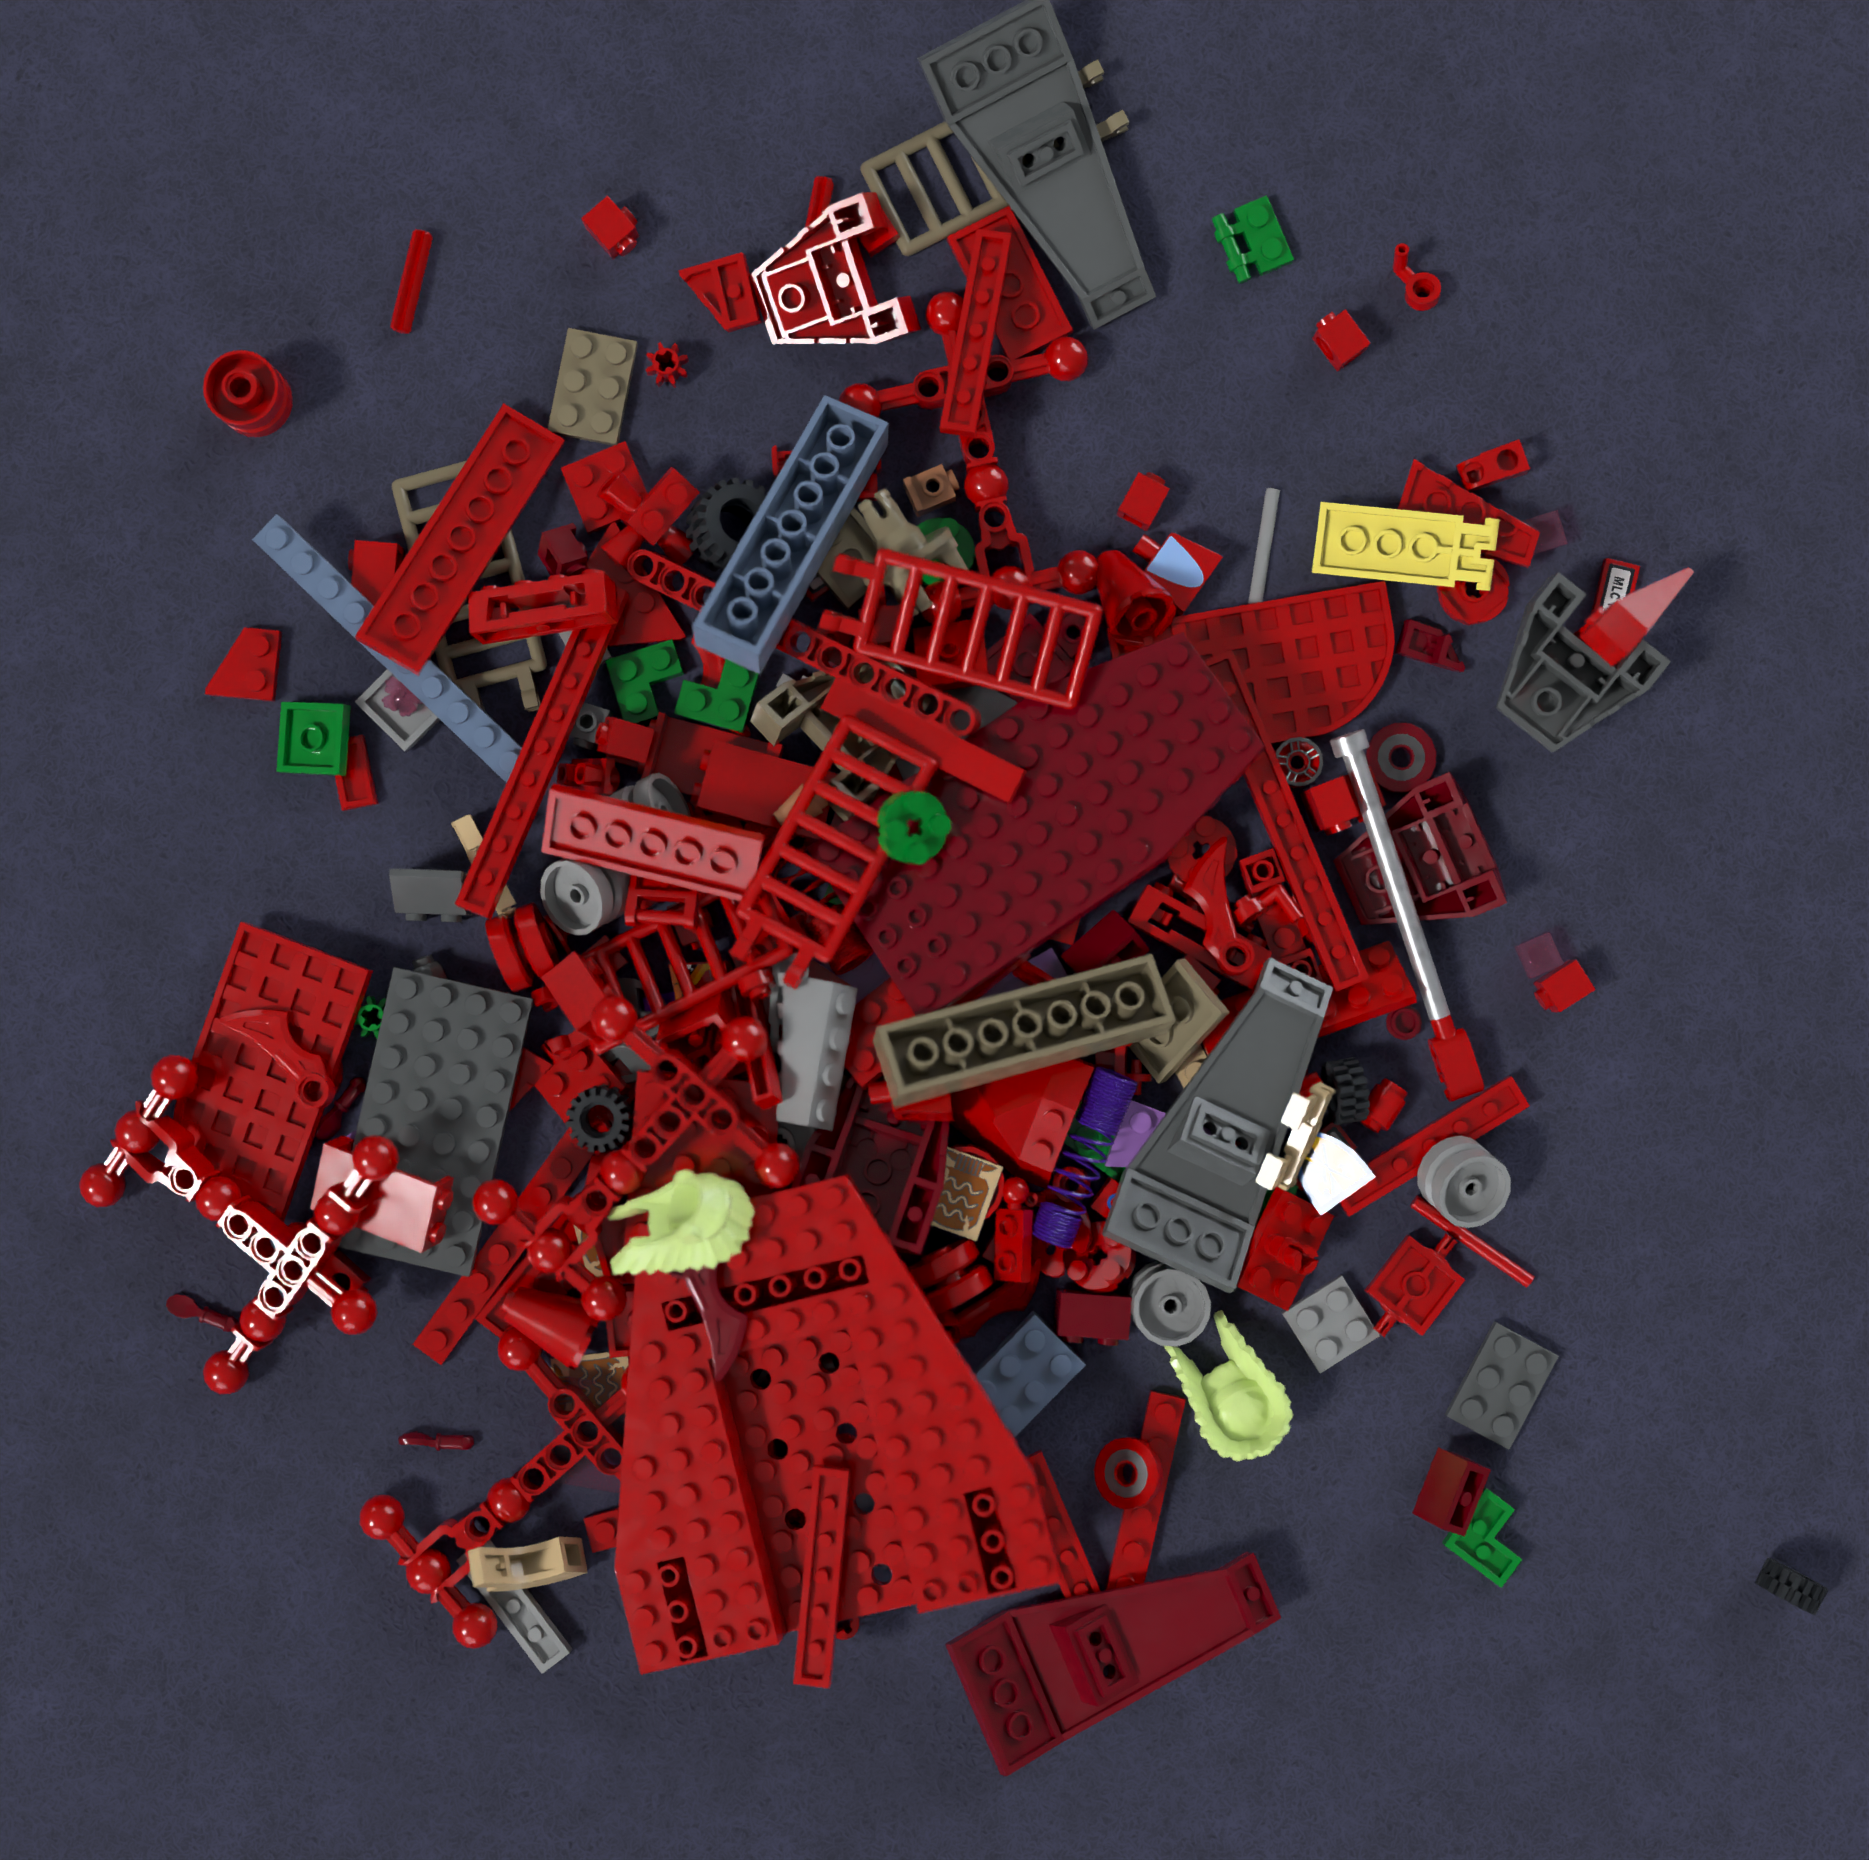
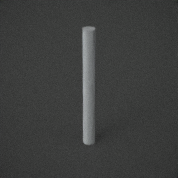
[1248,488,1280,604]

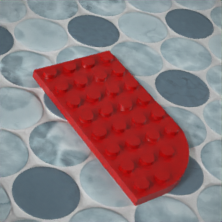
[1106,581,1395,744]
[173,922,373,1226]

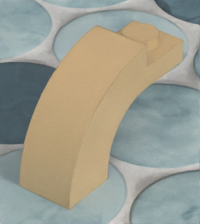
[468,1537,588,1592]

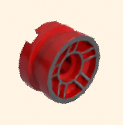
[1275,737,1323,788]

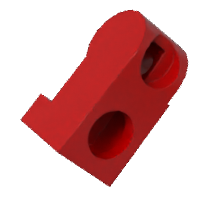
[1456,439,1530,492]

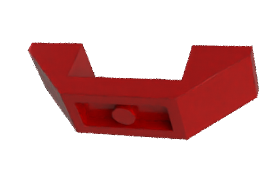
[1239,848,1323,982]

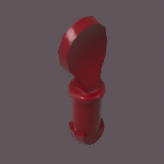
[315,1077,366,1141]
[166,1294,238,1332]
[398,1431,475,1451]

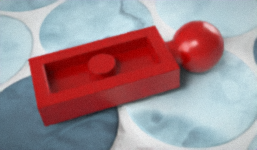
[994,1177,1033,1283]

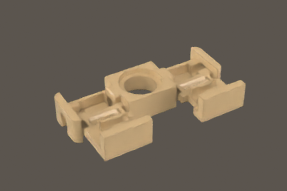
[451,814,516,918]
[1255,1082,1336,1191]

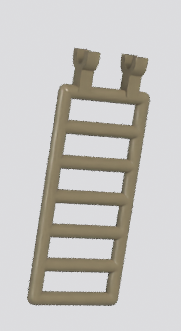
[860,59,1129,256]
[392,460,547,712]

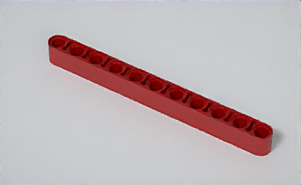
[627,549,982,736]

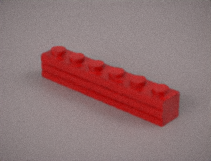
[730,984,783,1110]

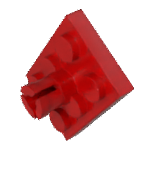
[1237,1187,1334,1311]

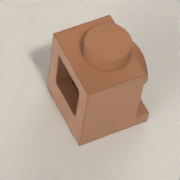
[903,464,960,517]

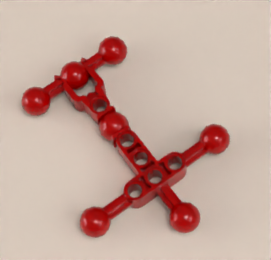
[838,292,1098,624]
[472,996,800,1321]
[359,1327,629,1649]

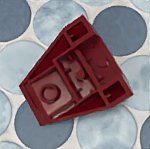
[1333,772,1508,925]

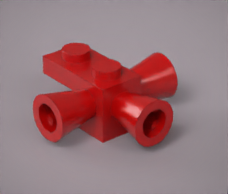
[597,467,700,571]

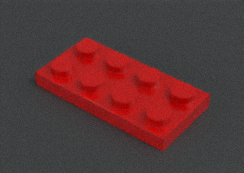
[947,206,1073,361]

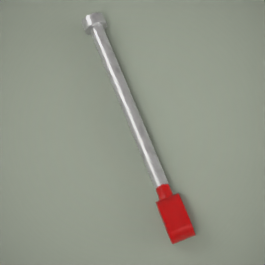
[1330,729,1484,1102]

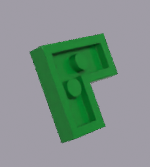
[605,639,684,725]
[674,659,760,733]
[1442,1487,1522,1588]

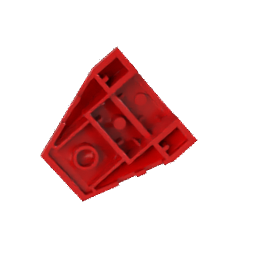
[949,1058,1095,1189]

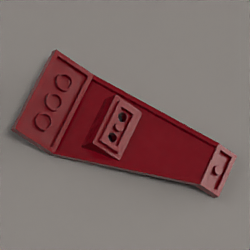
[945,1552,1281,1777]

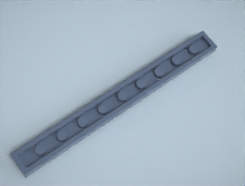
[252,514,522,783]

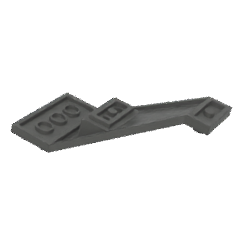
[917,0,1156,330]
[1102,958,1333,1294]

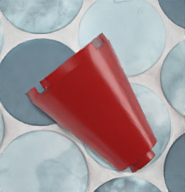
[1096,550,1176,646]
[500,1286,599,1370]

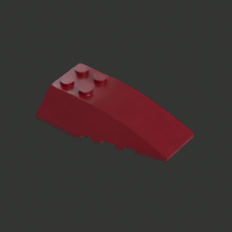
[791,1075,952,1255]

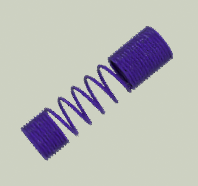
[1032,1067,1138,1249]

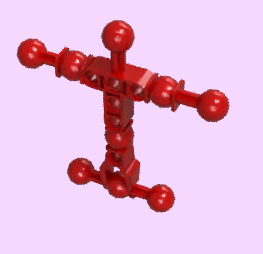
[79,1055,399,1394]

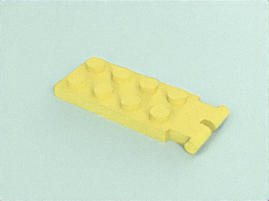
[1312,502,1500,591]

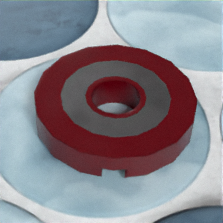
[1365,723,1436,793]

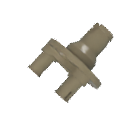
[858,488,969,616]

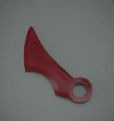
[668,1265,748,1381]

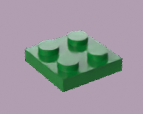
[276,702,351,776]

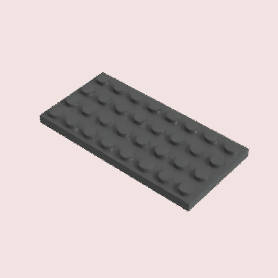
[338,967,534,1277]

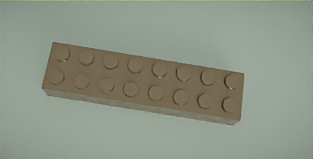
[873,954,1176,1108]

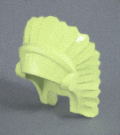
[608,1170,754,1275]
[1164,1310,1293,1461]

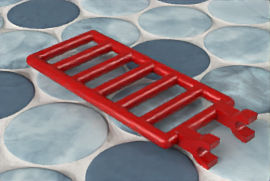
[819,548,1103,710]
[730,714,938,991]
[531,889,794,1061]

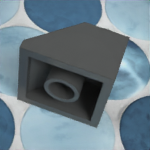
[389,868,472,922]

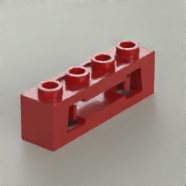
[468,569,617,645]
[1126,882,1273,990]

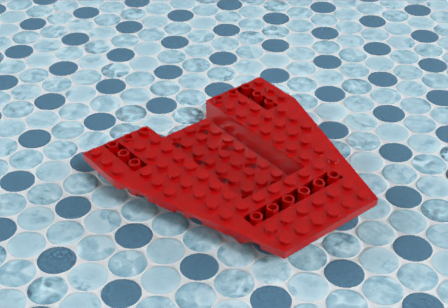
[615,1174,1062,1674]

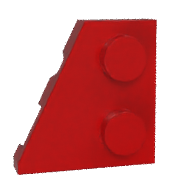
[678,252,761,333]
[205,627,282,702]

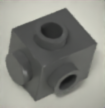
[569,703,614,751]

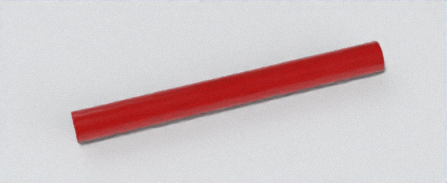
[1410,1195,1534,1287]

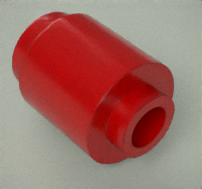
[1360,1078,1408,1133]

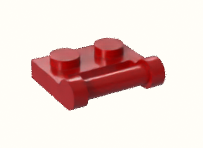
[624,874,702,930]

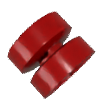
[203,350,293,437]

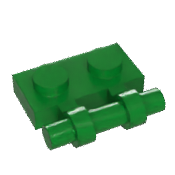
[1212,195,1294,284]

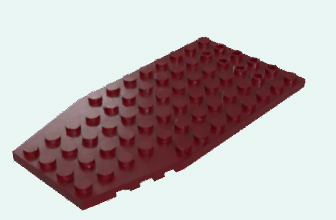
[807,632,1266,1017]

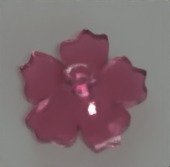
[382,676,423,717]

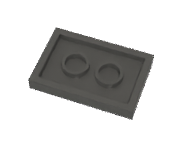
[1445,1321,1559,1450]

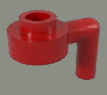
[1393,243,1441,311]
[1232,884,1304,928]
[737,954,776,1001]
[1025,1167,1090,1207]

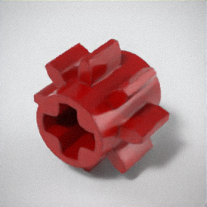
[645,342,689,388]

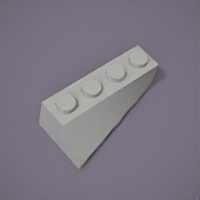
[776,972,858,1131]

